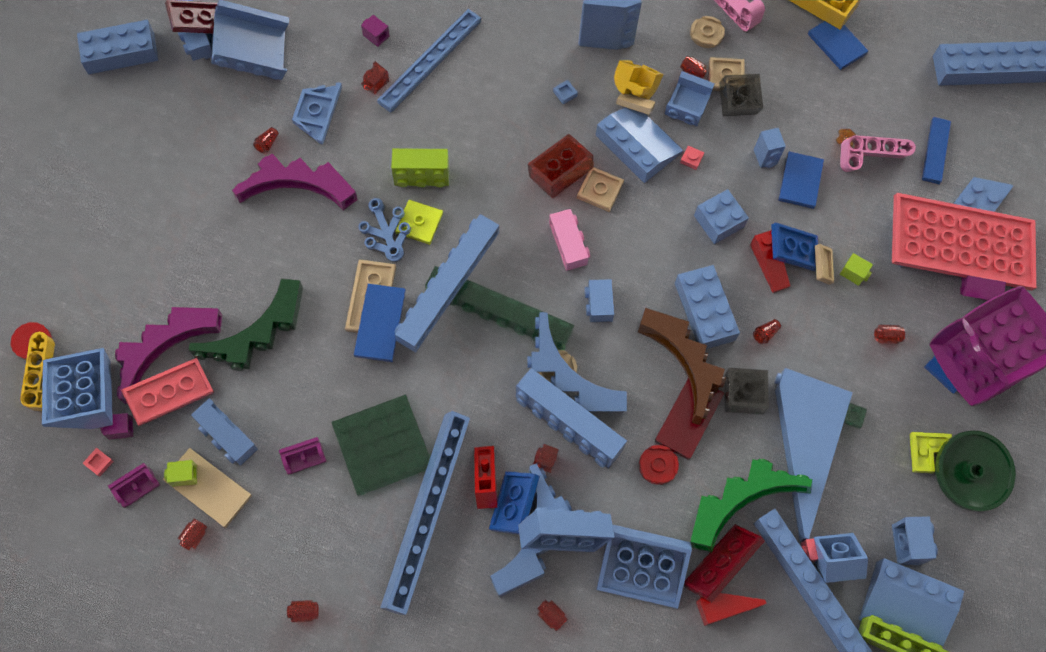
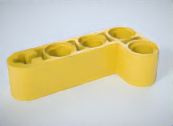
[20,332,55,411]

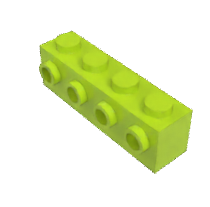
[858,615,949,652]

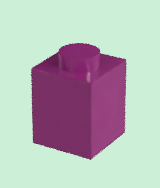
[361,15,390,47]
[100,413,133,440]

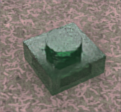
[844,403,867,429]

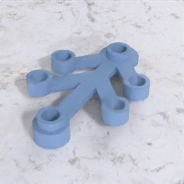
[358,198,411,262]

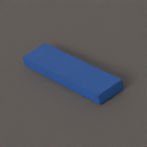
[922,117,951,184]

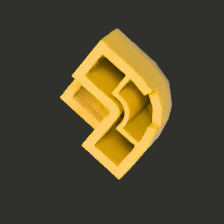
[614,60,664,100]

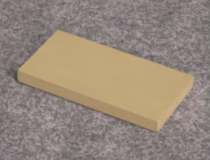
[345,260,396,333]
[163,448,252,528]

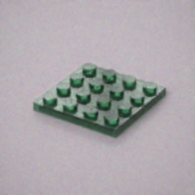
[331,394,430,496]

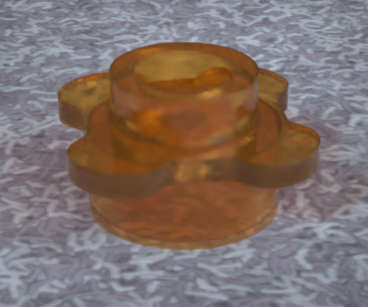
[836,129,856,147]

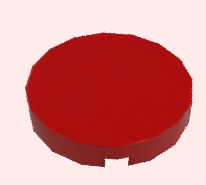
[10,322,52,360]
[639,445,679,485]

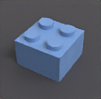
[694,189,749,244]
[892,516,938,565]
[813,533,868,583]

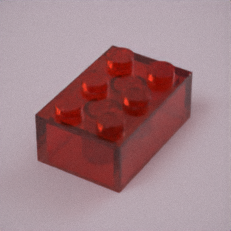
[527,134,594,199]

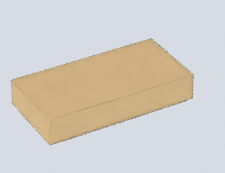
[616,93,656,115]
[815,244,834,285]

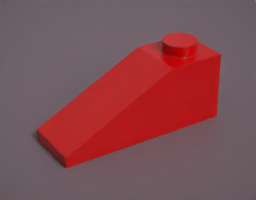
[750,230,790,293]
[474,446,498,509]
[696,593,767,626]

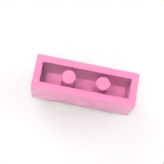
[549,209,590,271]

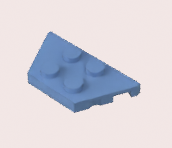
[292,82,342,145]
[953,177,1013,212]

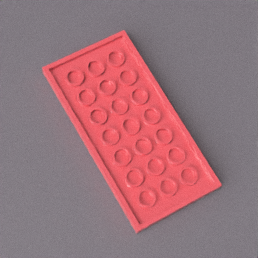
[892,193,1036,291]

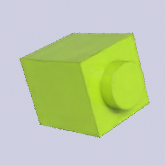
[839,253,873,286]
[164,460,197,487]

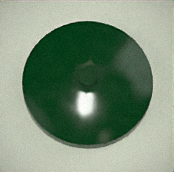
[935,430,1016,512]

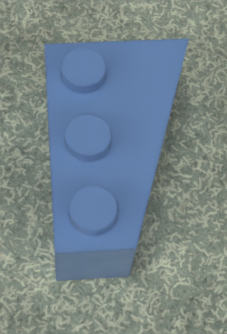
[191,398,258,466]

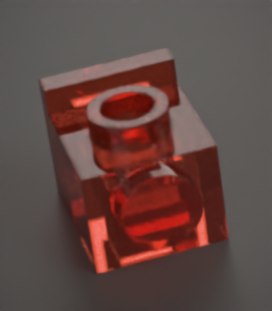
[361,61,389,94]
[533,444,559,473]

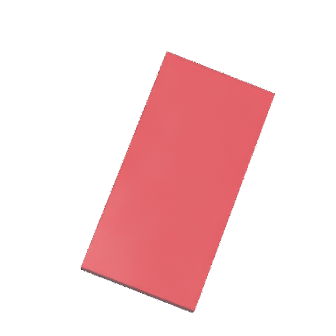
[121,358,214,427]

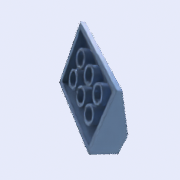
[578,0,642,50]
[596,107,684,183]
[42,348,113,429]
[597,525,692,609]
[859,558,964,647]

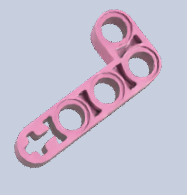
[714,0,765,32]
[840,135,916,172]

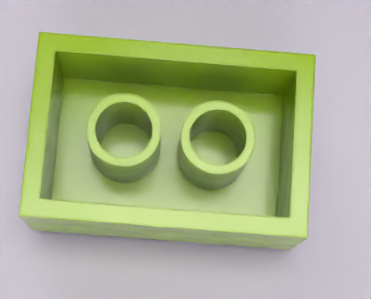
[391,148,449,187]

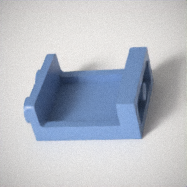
[665,71,715,126]

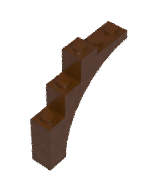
[638,308,726,425]

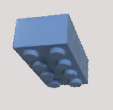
[77,19,159,75]
[675,265,740,349]
[518,507,615,552]

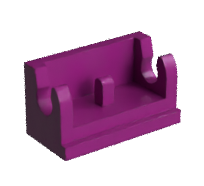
[960,275,1006,300]
[279,437,327,475]
[108,463,160,508]

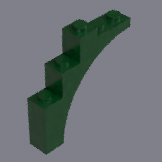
[189,279,303,371]

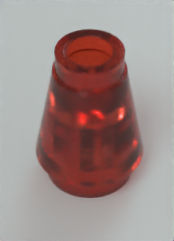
[253,127,279,153]
[753,319,781,344]

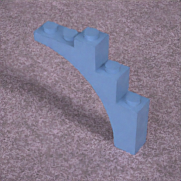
[527,312,627,412]
[490,463,572,598]

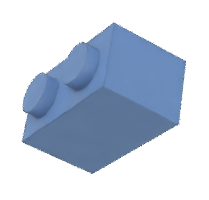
[754,128,786,168]
[584,279,614,322]

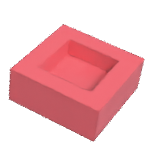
[680,146,705,170]
[83,448,114,477]
[801,539,818,562]

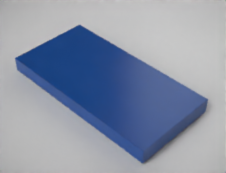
[354,284,406,362]

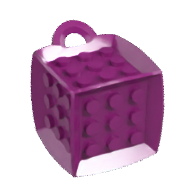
[929,286,1046,406]

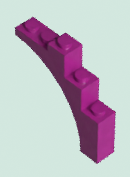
[232,154,358,211]
[115,307,223,404]

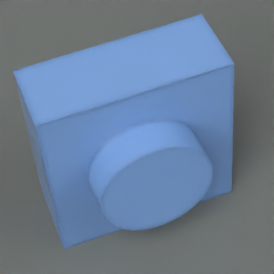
[553,80,578,104]

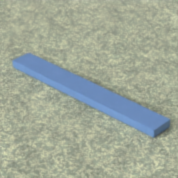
[377,9,482,113]

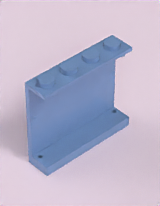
[211,0,289,80]

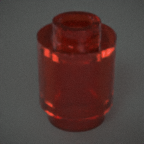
[680,56,707,79]
[874,324,905,344]
[177,518,207,550]
[537,599,568,631]
[287,600,319,623]

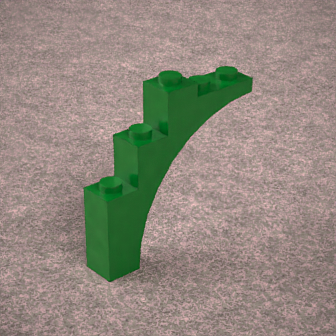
[690,459,813,552]

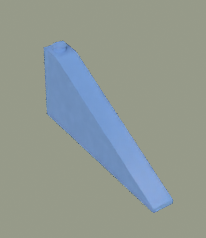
[774,368,853,542]

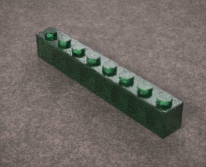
[425,266,574,351]

